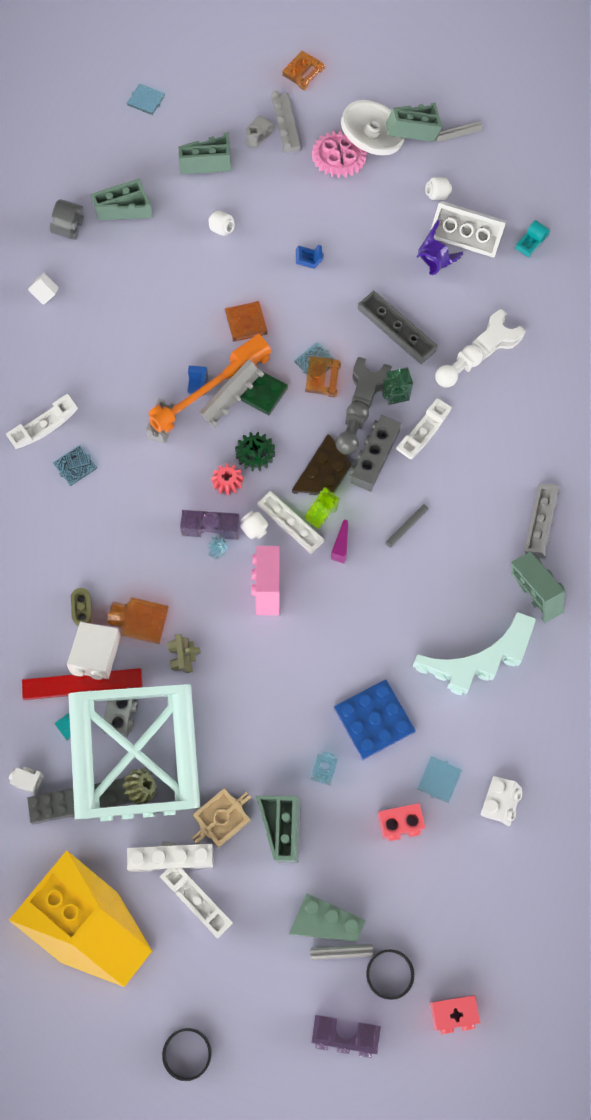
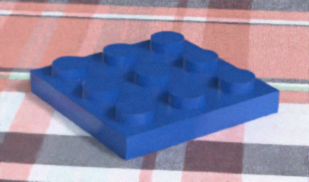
[334,679,416,761]

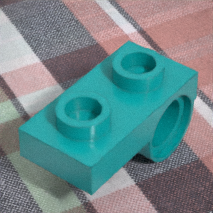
[515,220,550,258]

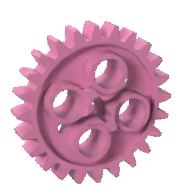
[312,131,367,178]

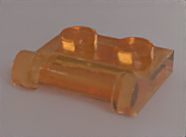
[282,51,325,90]
[305,356,341,397]

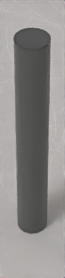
[385,504,429,548]

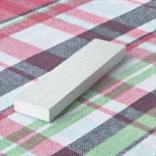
[257,491,325,554]

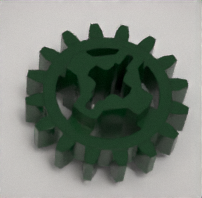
[235,432,275,472]

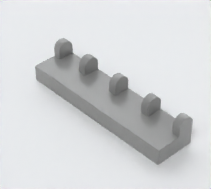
[272,91,300,153]
[199,360,264,428]
[524,484,560,559]

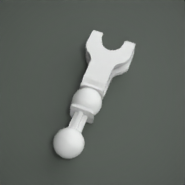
[435,309,526,388]

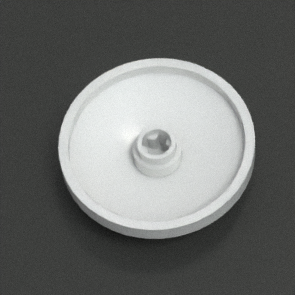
[341,100,405,155]

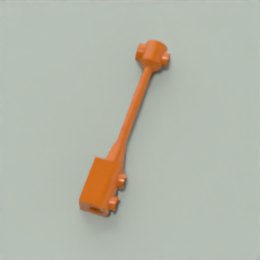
[148,334,271,433]

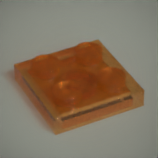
[225,301,268,342]

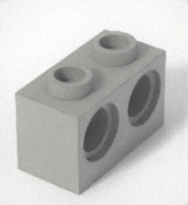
[101,699,138,738]

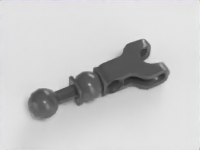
[335,357,392,455]

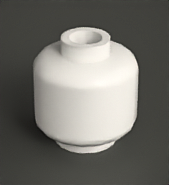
[425,177,452,200]
[209,210,235,236]
[240,511,268,539]

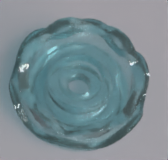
[208,535,226,559]

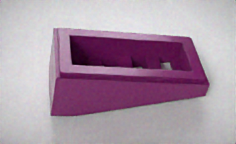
[331,519,348,564]

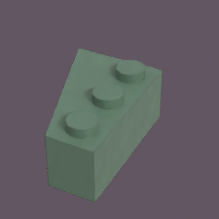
[90,179,153,220]
[511,552,566,623]
[289,893,366,942]

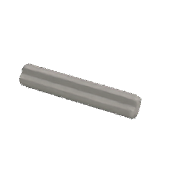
[436,121,483,142]
[310,944,374,960]

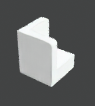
[28,272,59,304]

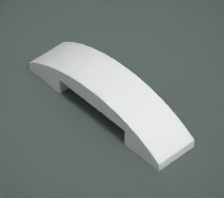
[6,394,78,449]
[396,398,452,459]
[160,868,233,939]

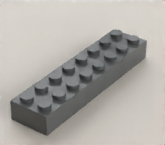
[358,290,438,365]
[27,778,134,825]

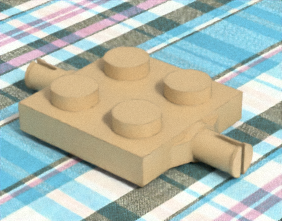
[191,788,251,848]

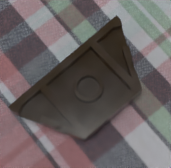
[292,434,351,496]

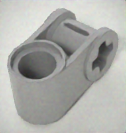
[246,115,274,148]

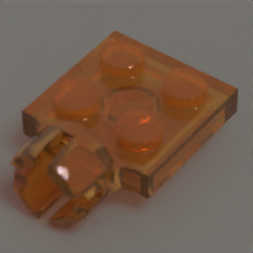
[107,597,169,644]

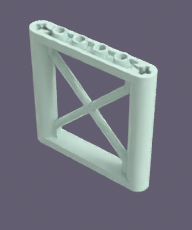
[68,684,200,821]

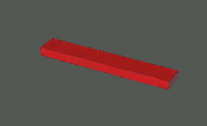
[22,668,143,700]

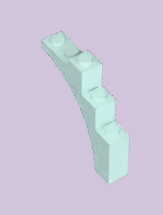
[413,612,536,695]

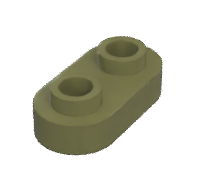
[71,588,92,626]

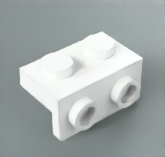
[481,776,522,826]

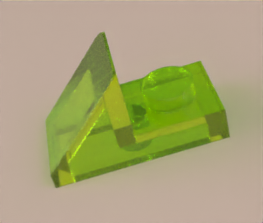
[304,487,340,529]

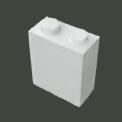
[67,622,121,680]

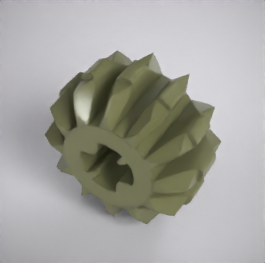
[122,768,158,804]

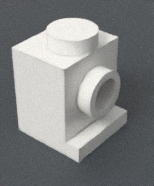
[9,767,44,795]

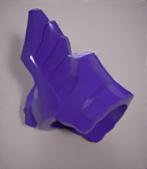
[416,220,464,275]

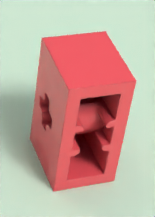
[430,995,480,1034]

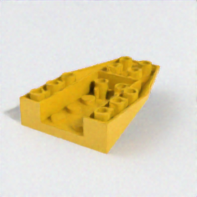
[9,850,153,987]

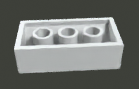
[431,201,507,257]

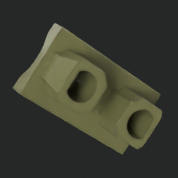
[168,634,201,673]

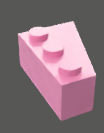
[252,546,280,615]

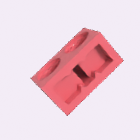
[377,803,425,841]

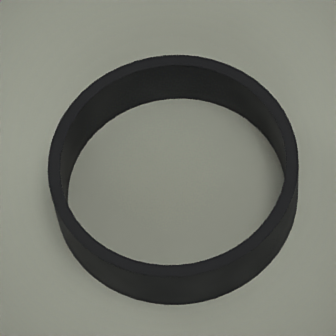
[366,949,415,1000]
[162,1028,212,1081]

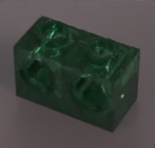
[382,367,413,405]

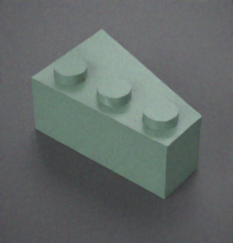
[386,102,442,142]
[178,132,231,174]
[256,796,301,863]

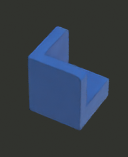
[187,365,208,395]

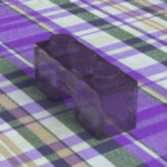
[180,510,240,540]
[311,1015,381,1058]

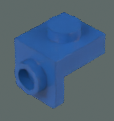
[295,245,324,269]

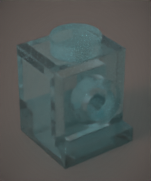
[311,752,338,785]

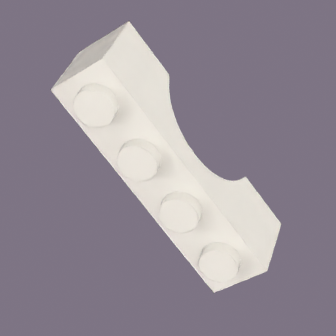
[127,844,214,872]

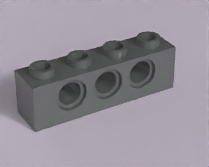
[349,415,402,492]

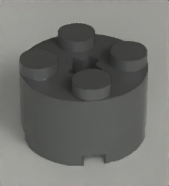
[50,199,84,240]

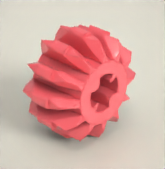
[211,463,243,496]

